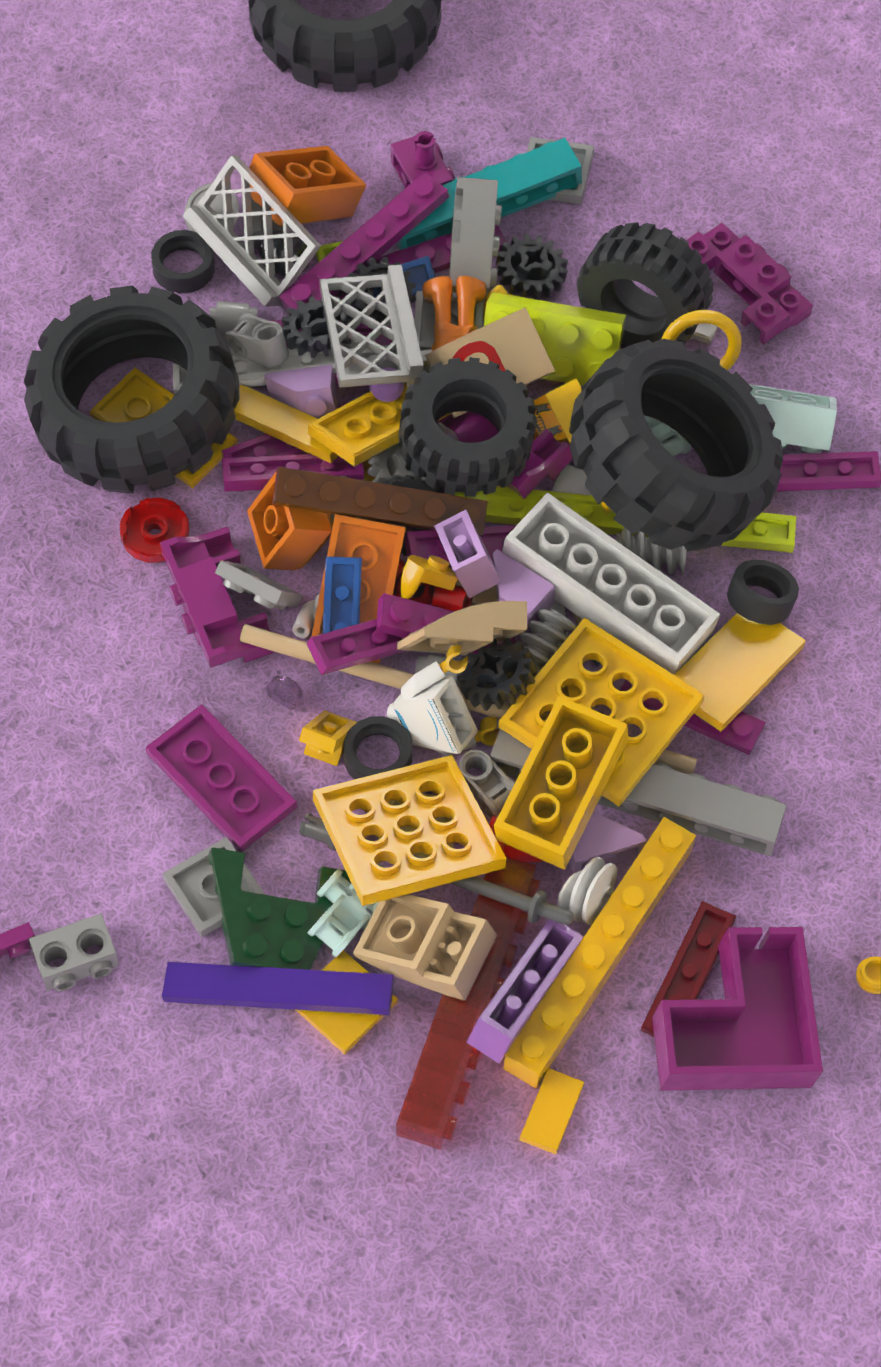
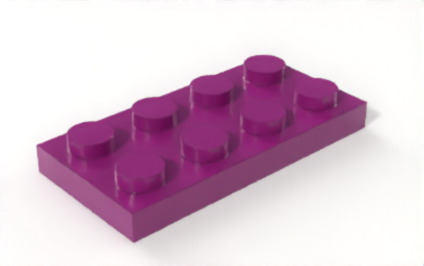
[145,704,297,852]

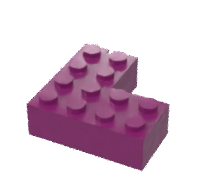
[652,927,823,1091]

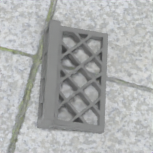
[183,155,321,307]
[320,265,424,388]

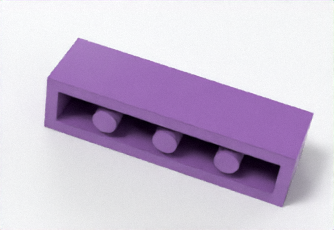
[467,919,584,1064]

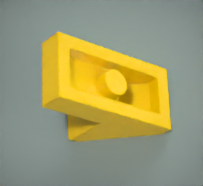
[299,710,357,766]

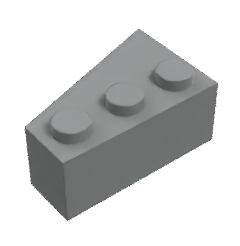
[449,177,501,298]

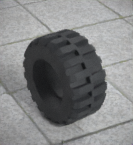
[577,222,714,347]
[399,357,537,497]

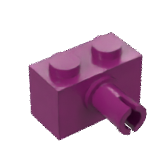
[391,131,456,188]

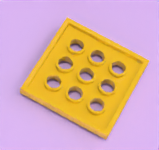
[499,618,704,807]
[313,755,506,906]

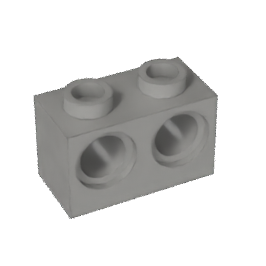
[29,913,119,992]

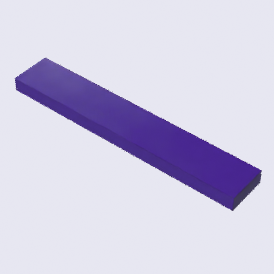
[162,962,394,1015]

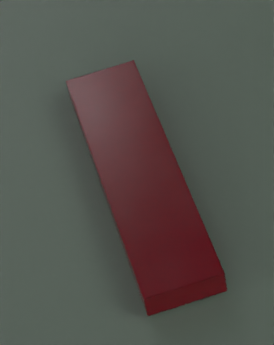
[640,901,737,1037]

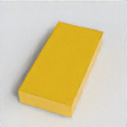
[520,1068,584,1154]

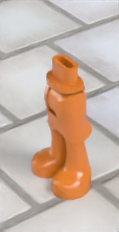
[422,276,486,351]

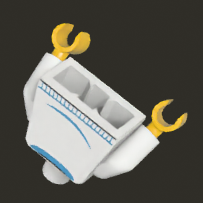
[387,645,500,756]

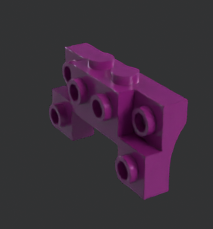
[687,222,813,345]
[436,412,573,499]
[160,526,275,668]

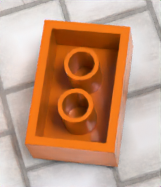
[249,145,367,226]

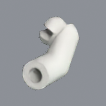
[292,594,319,638]

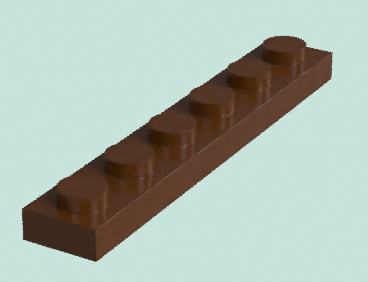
[272,467,487,538]

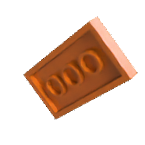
[311,514,405,664]

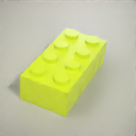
[483,292,626,386]

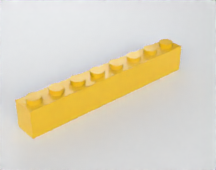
[503,817,696,1089]

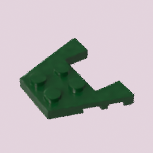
[208,847,351,970]

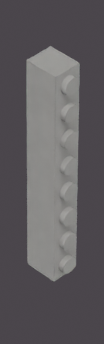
[490,729,787,857]

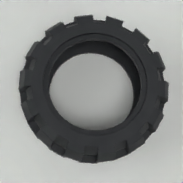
[248,0,441,92]
[24,285,240,494]
[569,339,783,552]

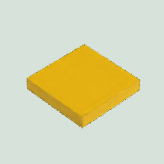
[296,950,398,1054]

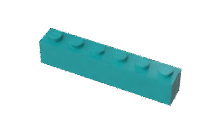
[396,137,582,250]

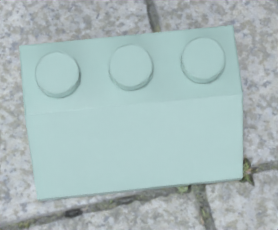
[749,384,837,453]

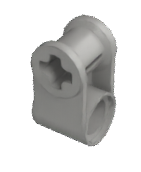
[225,313,289,367]
[459,750,515,820]

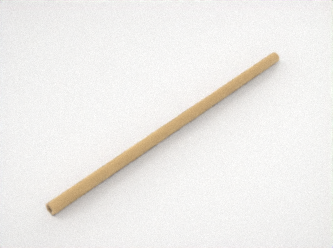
[240,624,697,774]

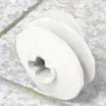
[558,856,617,926]

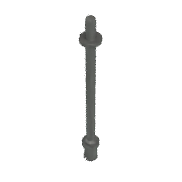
[299,813,574,925]

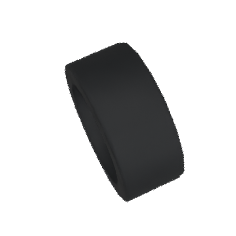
[151,230,215,294]
[727,559,799,625]
[344,716,412,779]

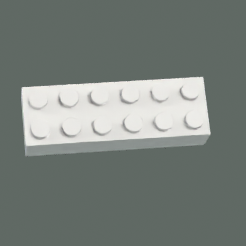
[502,492,720,675]

